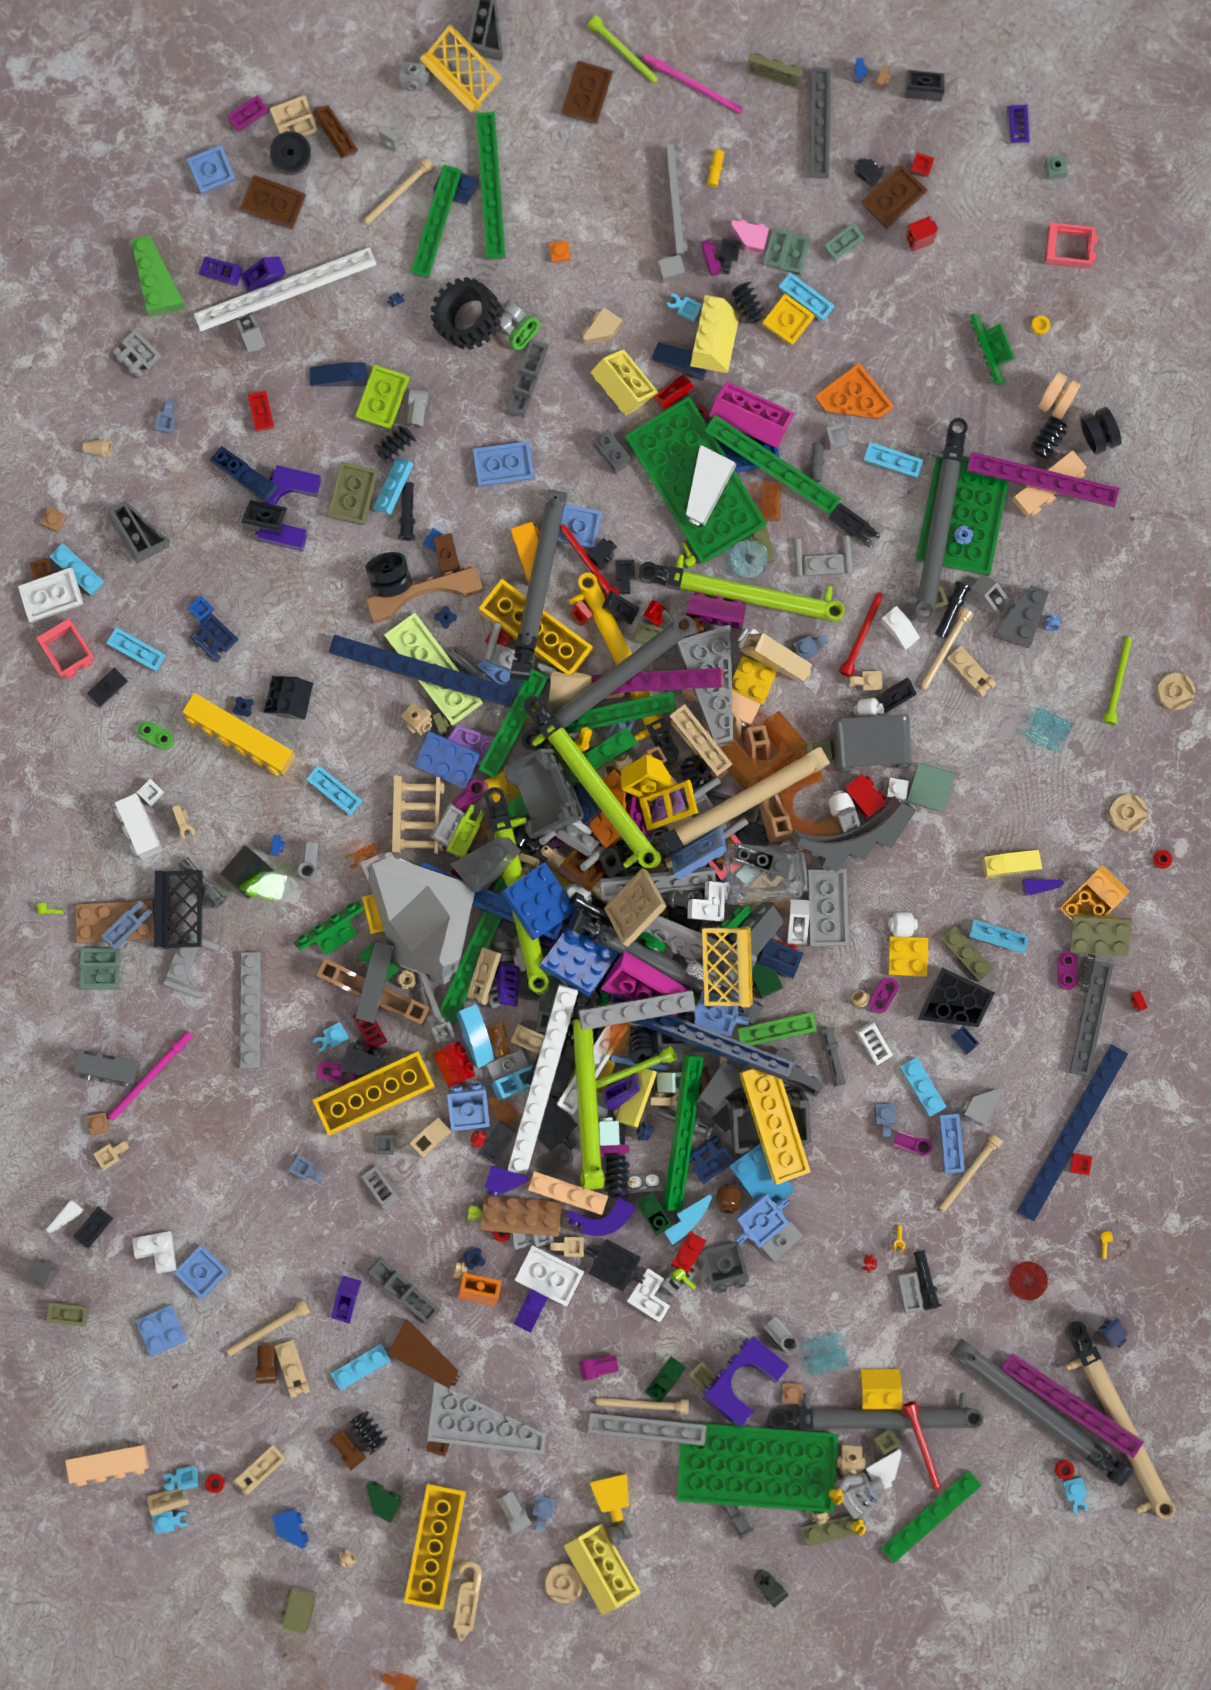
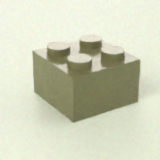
[280,1586,317,1634]

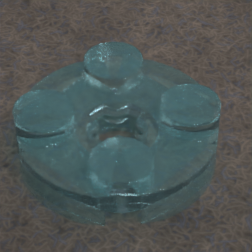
[730,540,768,578]

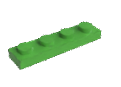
[737,1012,817,1046]

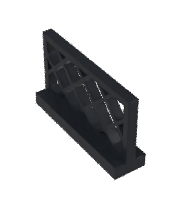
[154,870,203,950]

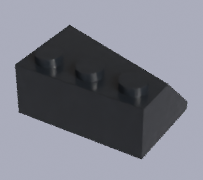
[917,967,995,1027]

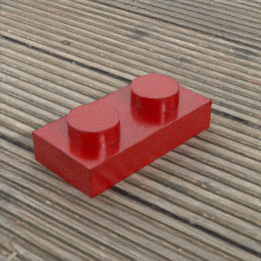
[653,375,694,409]
[248,391,274,432]
[671,1231,707,1275]

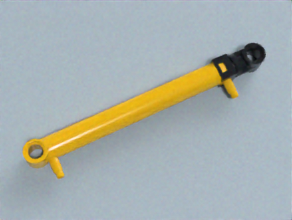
[568,573,679,765]

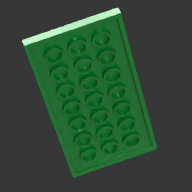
[625,396,768,565]
[676,1422,838,1514]

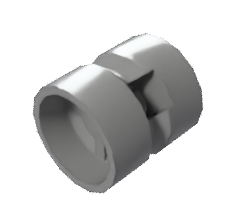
[495,300,526,336]

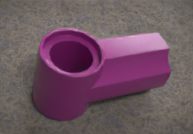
[452,779,489,813]
[893,1130,932,1157]
[578,1355,619,1381]

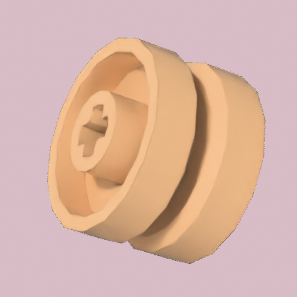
[1038,372,1081,420]

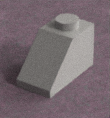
[235,312,266,353]
[971,574,1013,619]
[962,1089,1002,1126]

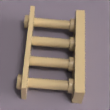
[669,704,733,780]
[392,776,444,856]

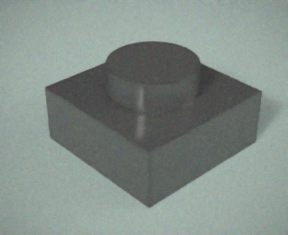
[374,1135,395,1155]

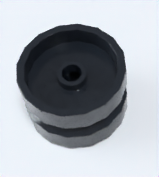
[270,131,311,176]
[1080,407,1122,455]
[365,552,412,598]

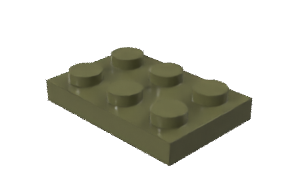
[746,53,804,89]
[328,462,379,526]
[1070,914,1132,956]

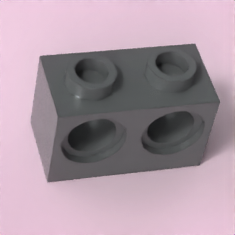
[593,429,631,474]

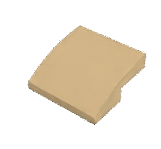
[270,95,318,136]
[548,671,592,710]

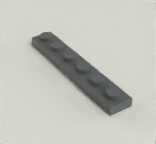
[810,68,831,179]
[1070,960,1114,1077]

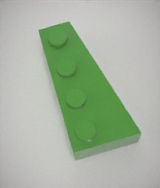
[131,235,186,317]

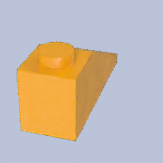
[511,522,540,585]

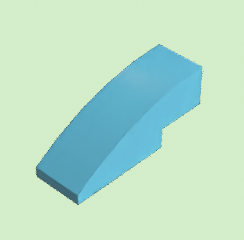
[456,1004,495,1068]
[491,1065,532,1102]
[664,1195,712,1245]

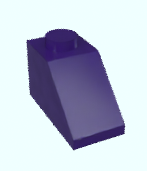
[241,256,286,291]
[485,1166,529,1197]
[331,1276,362,1324]
[514,1289,548,1333]

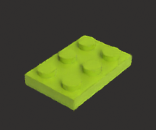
[355,365,410,430]

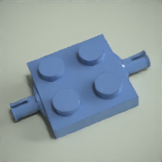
[689,991,750,1038]
[735,1193,790,1248]

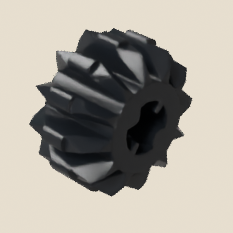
[680,755,712,788]

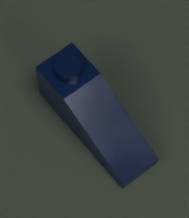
[651,342,708,381]
[310,362,367,387]
[1095,1317,1128,1348]

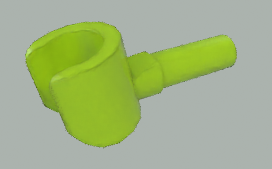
[682,541,696,569]
[36,903,64,915]
[671,1269,696,1290]

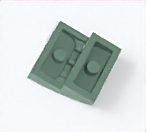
[763,228,811,275]
[907,762,955,812]
[80,948,120,990]

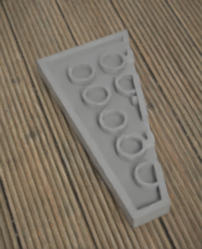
[677,625,733,745]
[644,916,757,992]
[427,1381,546,1454]

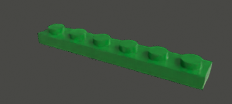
[411,164,462,278]
[478,668,548,779]
[565,692,677,734]
[881,1470,982,1563]

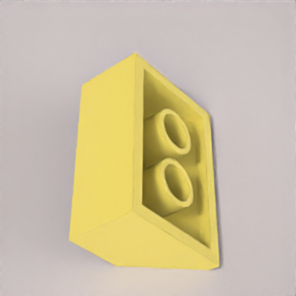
[591,349,658,416]
[613,1069,657,1129]

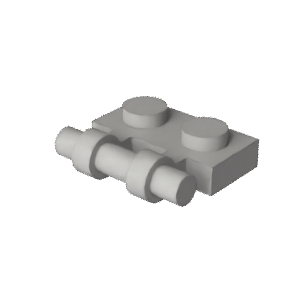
[113,330,162,379]

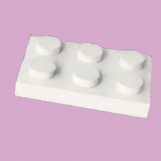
[18,568,84,623]
[515,1245,584,1307]

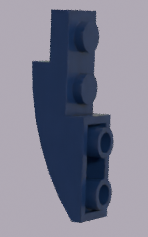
[210,446,278,502]

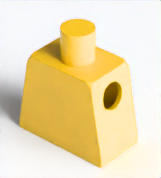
[590,1474,629,1522]

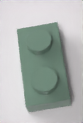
[823,223,865,261]

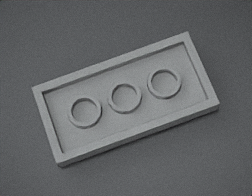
[808,869,849,947]

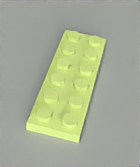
[384,613,483,726]

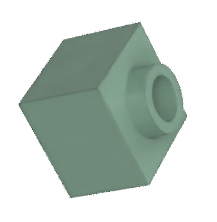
[1045,155,1068,180]

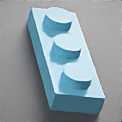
[778,272,835,322]
[863,442,923,479]
[373,458,414,515]
[49,543,104,596]
[106,627,166,672]
[306,765,363,816]
[969,920,1029,953]
[900,1057,946,1117]
[331,1344,391,1391]

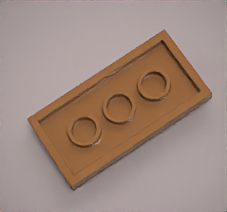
[76,900,154,944]
[481,1195,562,1237]

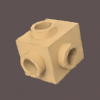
[401,702,435,736]
[837,1445,865,1476]

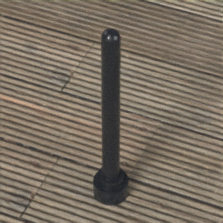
[569,892,646,942]

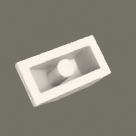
[880,606,920,651]
[787,899,810,945]
[865,1449,902,1491]

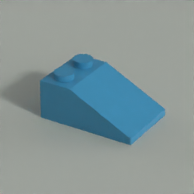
[729,1143,794,1204]

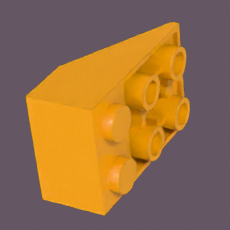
[1059,864,1130,922]

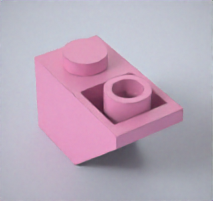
[731,219,769,255]

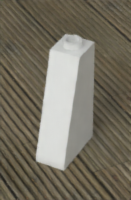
[686,445,736,526]

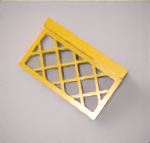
[419,25,502,112]
[702,927,753,1007]

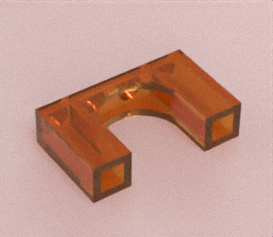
[721,711,808,790]
[778,770,841,851]

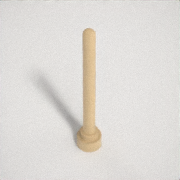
[364,157,435,225]
[921,607,974,690]
[939,1133,1003,1212]
[226,1299,311,1356]
[595,1398,689,1415]

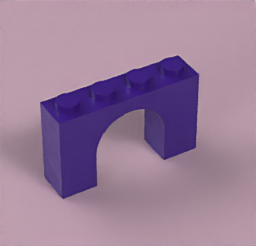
[256,465,322,552]
[702,1336,789,1429]

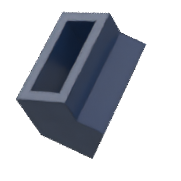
[950,1025,979,1055]

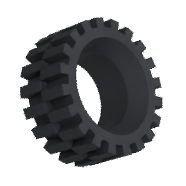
[430,277,502,350]

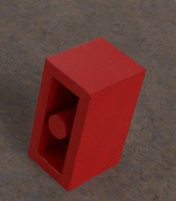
[905,216,938,252]
[843,774,887,820]

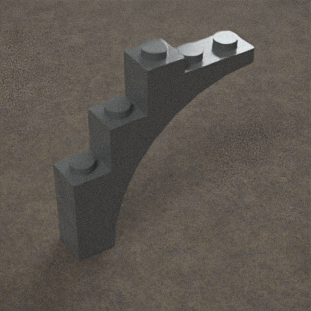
[790,795,916,872]
[695,1047,824,1113]

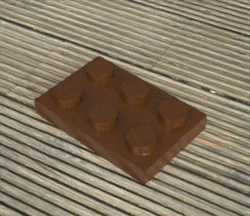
[561,60,613,125]
[861,164,928,229]
[240,175,307,230]
[558,844,616,892]

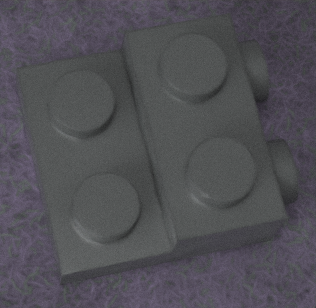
[701,1242,749,1293]

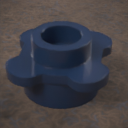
[387,292,405,307]
[434,606,457,629]
[233,696,254,717]
[636,1122,653,1141]
[463,1248,485,1270]

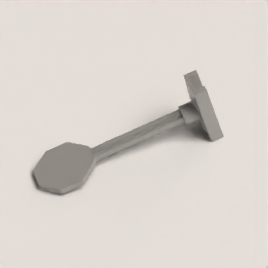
[400,965,455,1044]

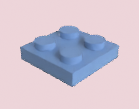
[187,145,236,195]
[557,504,602,549]
[174,1245,229,1300]
[136,1305,187,1357]

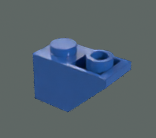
[272,1509,309,1549]

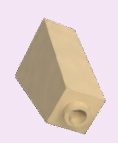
[741,633,812,682]

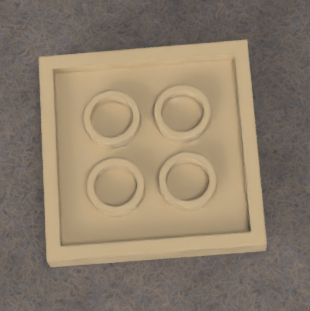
[604,868,667,947]

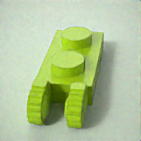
[446,804,486,858]

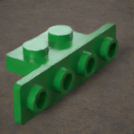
[970,313,1015,385]
[294,901,364,956]

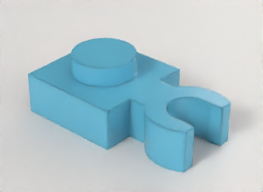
[667,294,702,323]
[313,1022,349,1052]
[163,1466,199,1491]
[1062,1477,1088,1514]
[153,1511,189,1534]

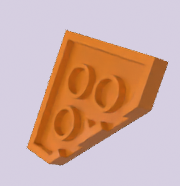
[814,363,894,419]
[588,769,626,849]

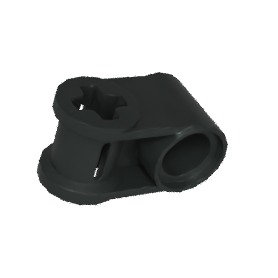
[754,1570,789,1608]

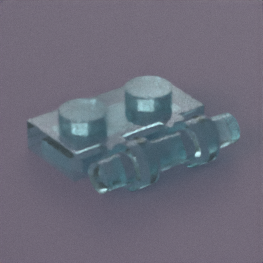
[1025,707,1073,752]
[803,1334,849,1376]

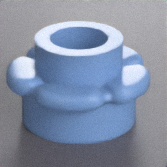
[954,526,973,544]
[1044,615,1062,631]

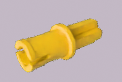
[706,149,724,187]
[575,727,592,755]

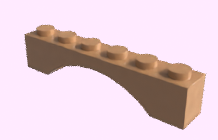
[366,566,483,624]
[741,725,793,843]
[316,959,431,1026]

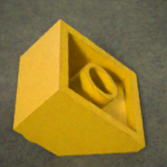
[621,754,676,802]
[860,1369,902,1409]

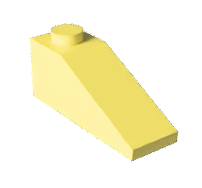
[982,850,1042,879]

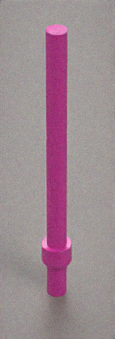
[642,53,743,114]
[108,1031,193,1121]

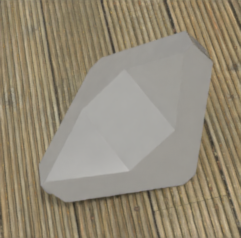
[368,857,475,978]

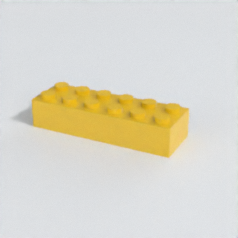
[478,579,593,675]
[182,693,296,777]
[312,1051,435,1137]
[404,1484,466,1610]

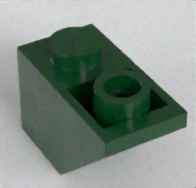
[752,963,783,999]
[636,1192,673,1236]
[644,1356,687,1402]
[366,1481,403,1523]

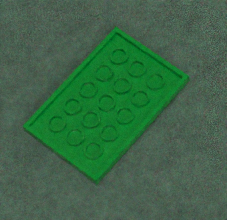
[915,456,1009,576]

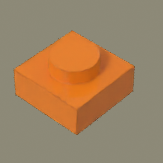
[549,241,570,263]

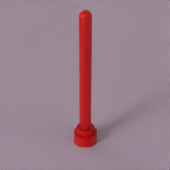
[560,524,621,599]
[838,592,883,677]
[902,1401,941,1490]

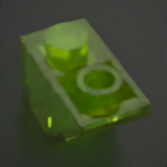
[239,871,286,901]

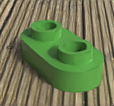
[508,315,540,350]
[138,721,175,750]

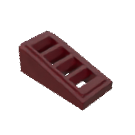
[352,1014,388,1048]

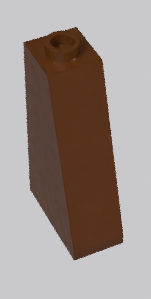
[388,1319,460,1388]

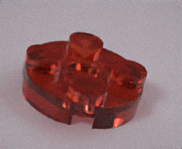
[1008,1261,1048,1301]

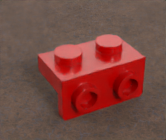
[433,1042,475,1088]

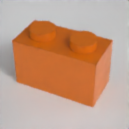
[457,1273,502,1307]

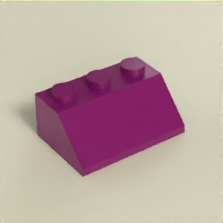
[686,593,746,630]

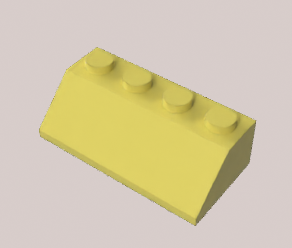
[691,295,740,374]
[564,1523,641,1615]

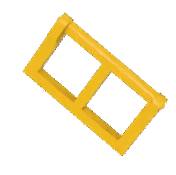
[639,780,698,831]

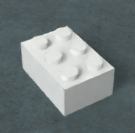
[114,793,163,860]

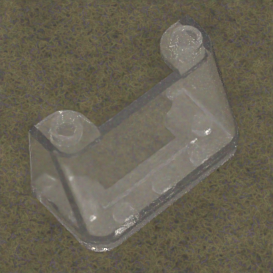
[722,840,806,905]

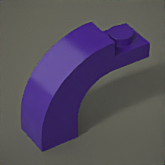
[566,1198,635,1236]

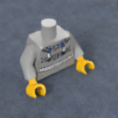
[829,1472,885,1536]

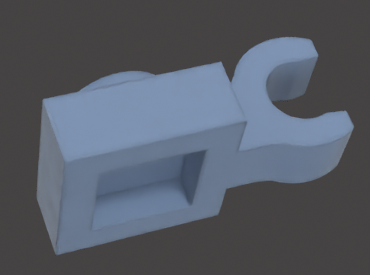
[154,399,177,434]
[793,635,828,660]
[875,1104,896,1138]
[288,1154,325,1183]
[533,1495,555,1531]

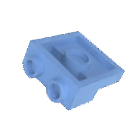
[447,1083,490,1131]

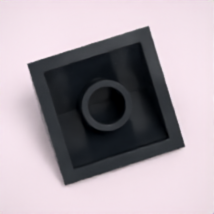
[905,70,945,102]
[241,500,287,537]
[220,846,274,899]

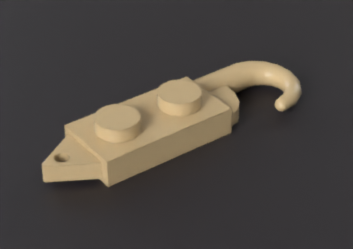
[453,1561,482,1642]

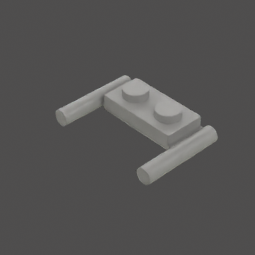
[794,535,853,577]
[484,623,538,671]
[685,776,749,839]
[539,824,606,871]
[164,932,220,999]

